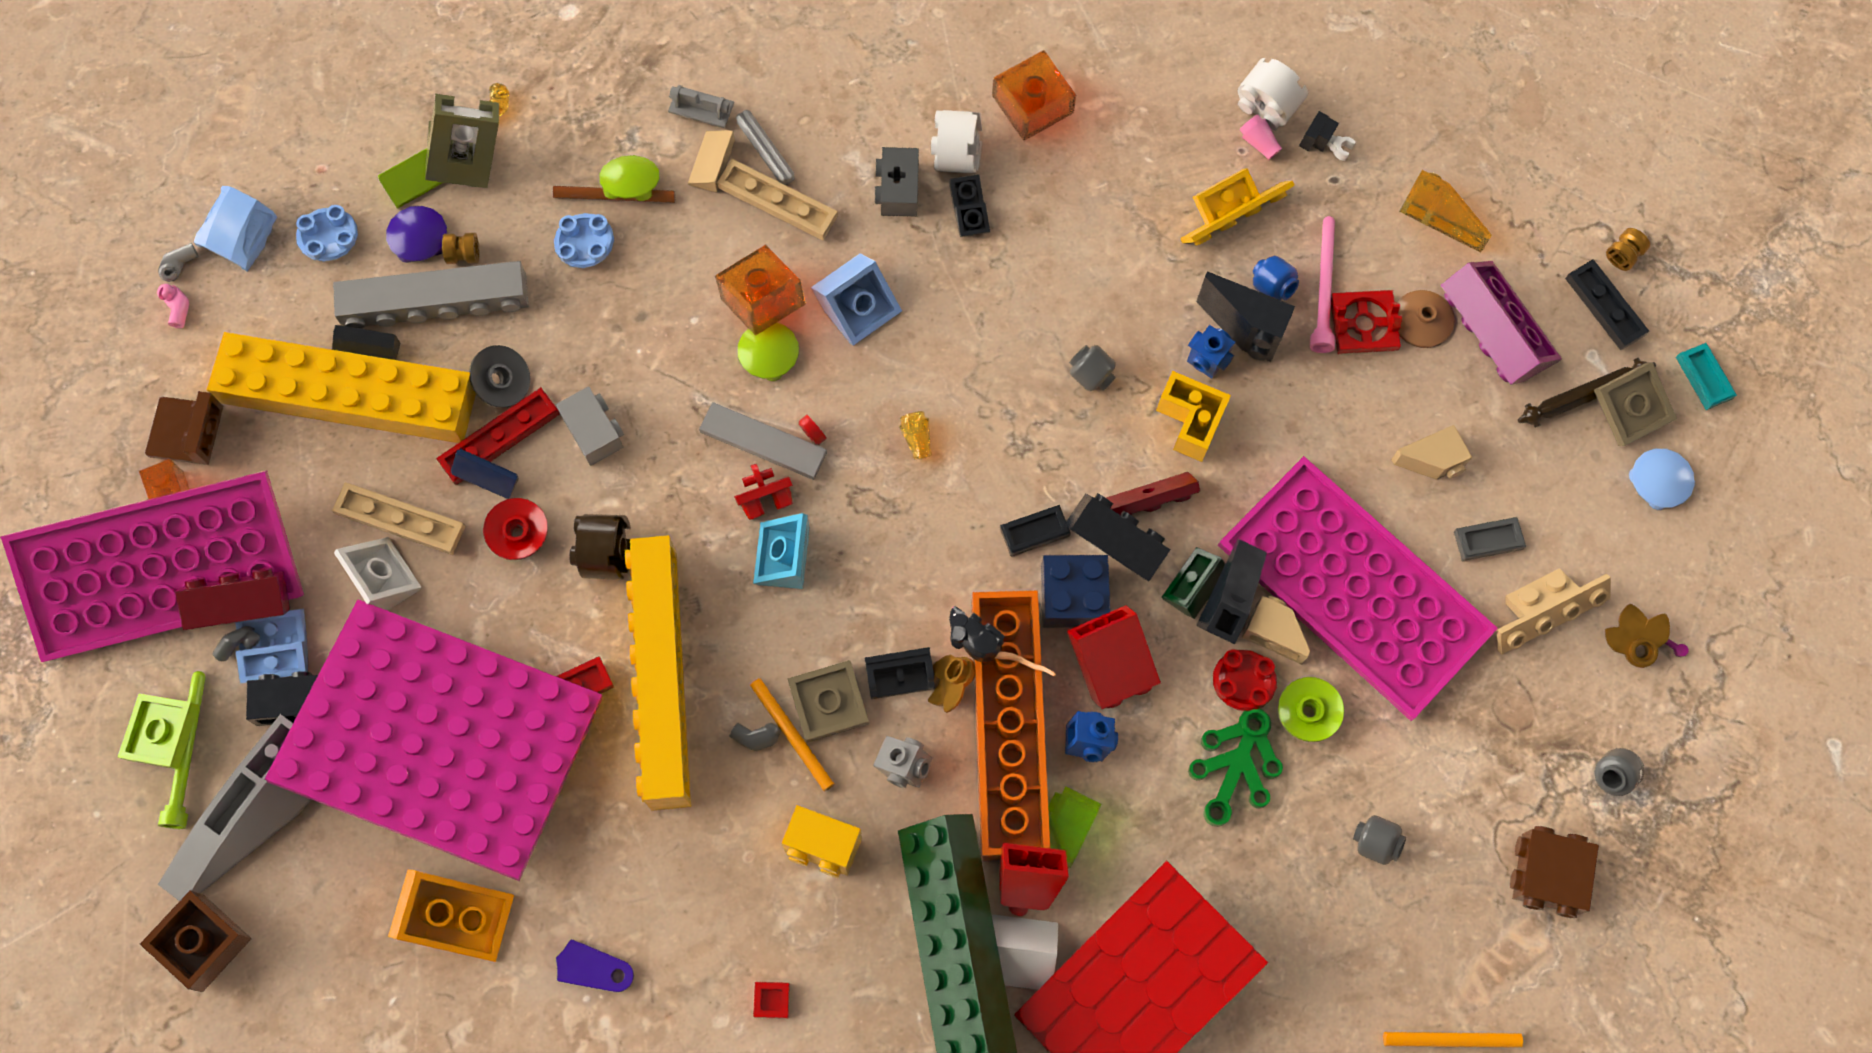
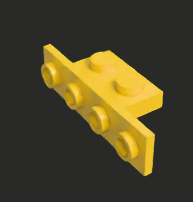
[1180,168,1295,246]

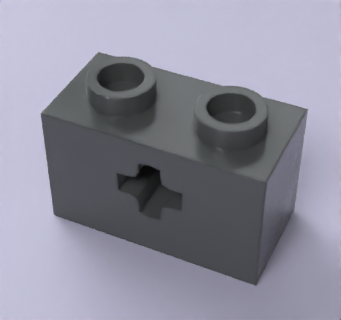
[875,147,919,217]

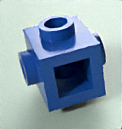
[1187,325,1235,379]
[1065,711,1118,762]

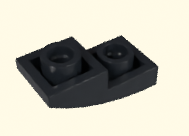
[949,174,990,237]

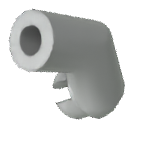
[158,243,199,282]

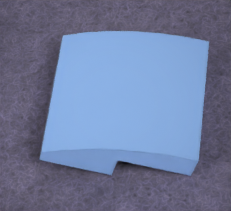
[235,608,308,684]

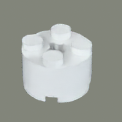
[1238,58,1308,131]
[931,110,982,173]

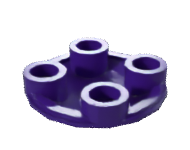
[386,206,447,263]

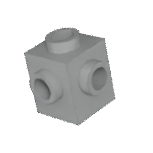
[873,736,932,788]

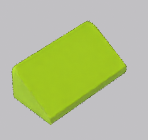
[378,148,444,209]

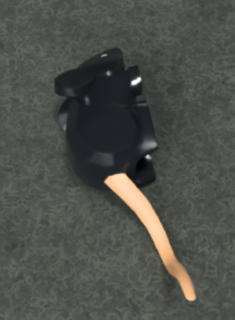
[949,606,1056,676]

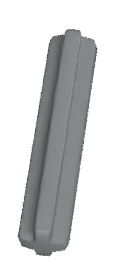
[736,110,795,185]

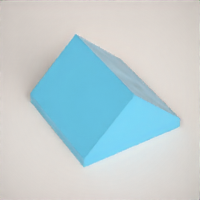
[753,513,810,589]

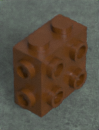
[1510,826,1599,918]

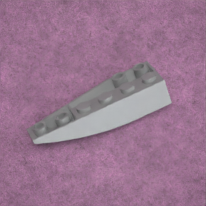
[158,714,311,901]

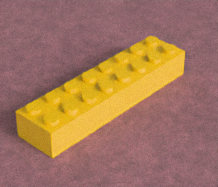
[207,332,476,443]
[625,535,691,811]

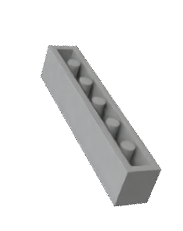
[333,261,529,329]

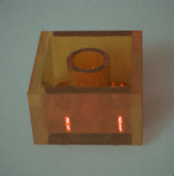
[992,50,1077,141]
[715,245,806,336]

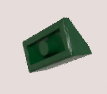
[1162,547,1225,619]

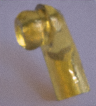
[489,83,509,117]

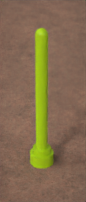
[158,671,206,829]

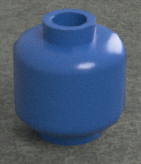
[1253,256,1299,300]

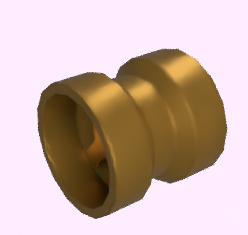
[1606,228,1650,271]
[442,233,480,264]

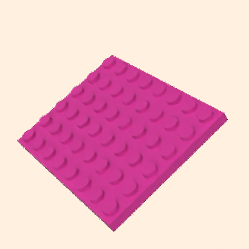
[265,599,603,881]

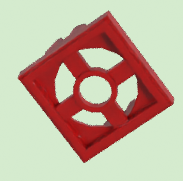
[1331,290,1402,354]

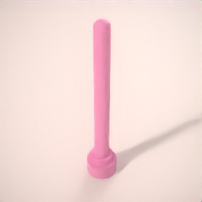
[1310,216,1335,353]

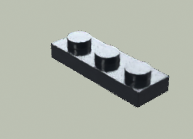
[1565,259,1649,351]

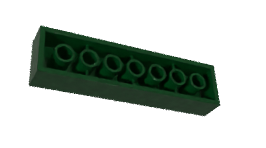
[898,814,1017,1053]

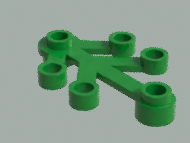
[1188,709,1283,827]

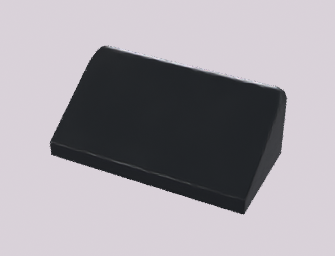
[332,325,401,360]

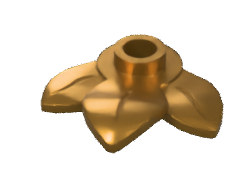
[1605,604,1670,668]
[928,655,975,713]

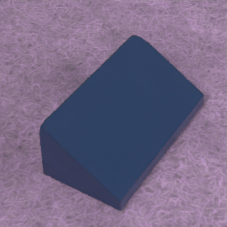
[451,449,519,499]

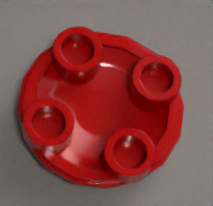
[1213,649,1277,711]

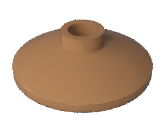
[1398,290,1455,348]

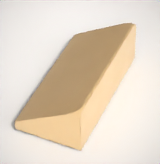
[688,130,735,193]

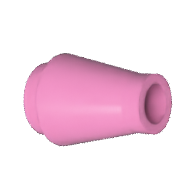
[1240,114,1282,160]

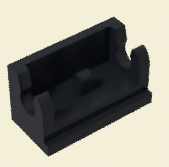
[865,647,935,699]

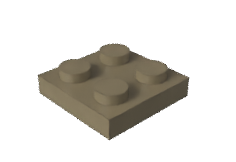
[1594,362,1677,446]
[788,660,869,743]

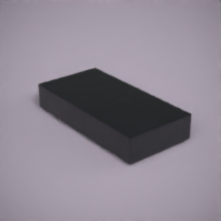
[1000,505,1071,557]

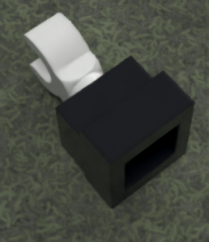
[1299,111,1356,161]

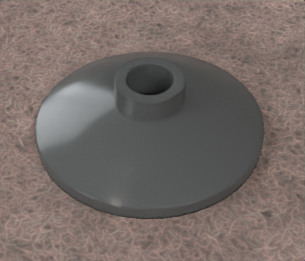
[469,345,530,408]

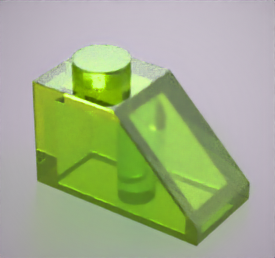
[1048,786,1102,868]

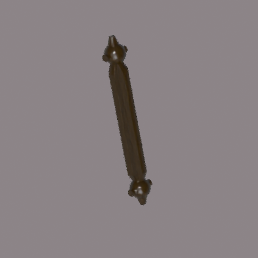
[1518,358,1656,428]

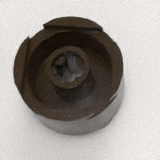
[569,514,631,580]

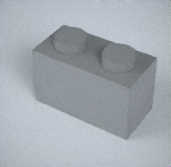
[555,386,624,466]

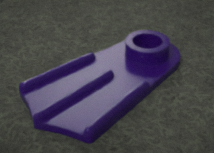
[556,939,634,992]

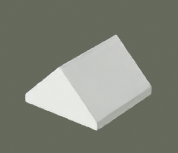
[334,537,421,611]
[992,914,1058,990]

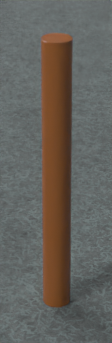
[553,186,675,203]

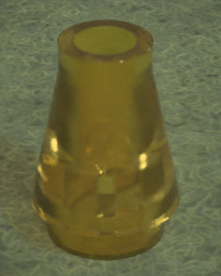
[899,411,932,460]

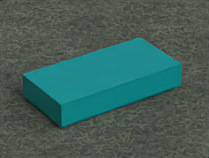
[1676,343,1737,410]

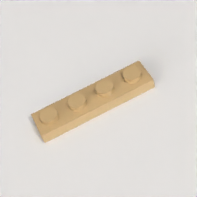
[717,159,838,240]
[332,482,466,555]

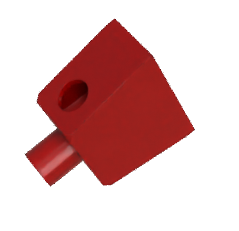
[999,843,1069,916]

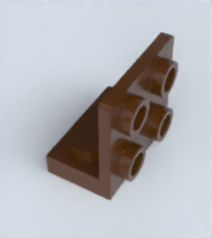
[145,391,224,465]

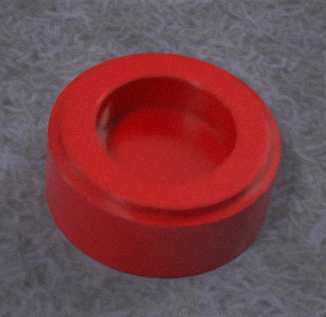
[798,414,827,445]

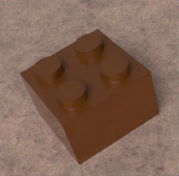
[140,890,252,992]

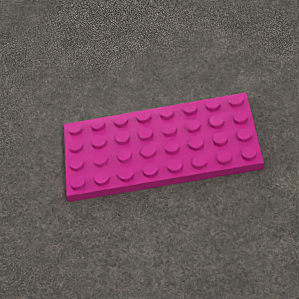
[1217,456,1498,721]
[1,470,304,662]

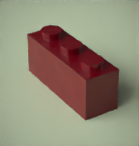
[175,568,290,630]

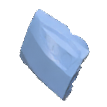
[194,186,277,272]

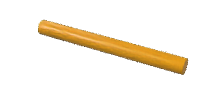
[750,678,835,792]
[1383,1032,1523,1048]

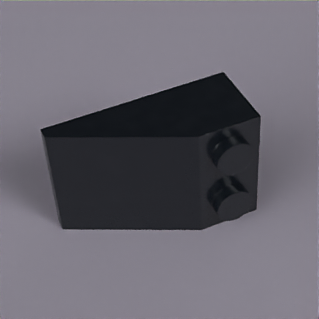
[1196,271,1295,362]

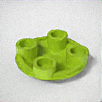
[599,155,660,201]
[738,321,799,381]

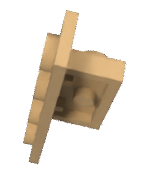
[1497,568,1611,655]

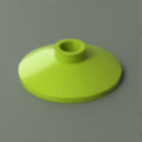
[1278,677,1344,742]

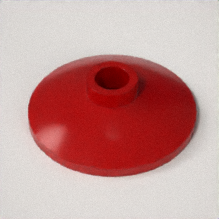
[483,498,548,560]

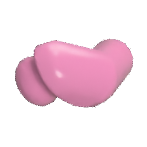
[157,284,190,329]

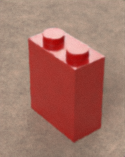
[1067,605,1161,709]

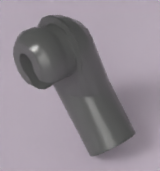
[213,626,260,661]
[729,723,781,751]

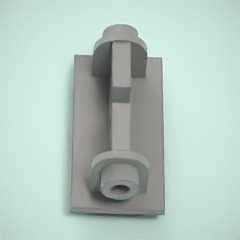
[668,85,734,128]

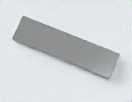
[699,402,827,480]

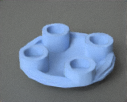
[296,205,358,262]
[554,213,614,268]
[1629,448,1695,510]

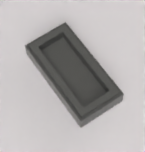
[1454,517,1526,561]

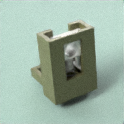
[425,94,499,188]

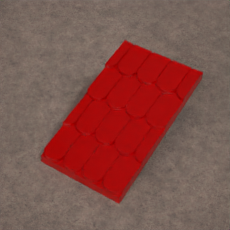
[1014,860,1268,1053]

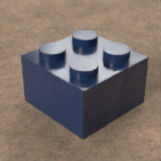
[1041,555,1110,628]

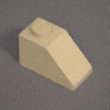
[1391,425,1472,480]
[1242,596,1310,665]

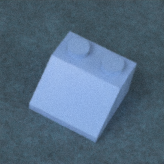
[811,253,902,346]

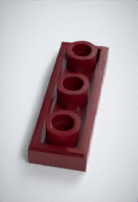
[1106,471,1200,515]

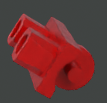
[734,464,793,520]

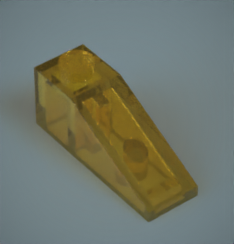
[1399,170,1492,253]

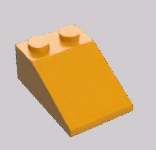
[388,869,514,962]

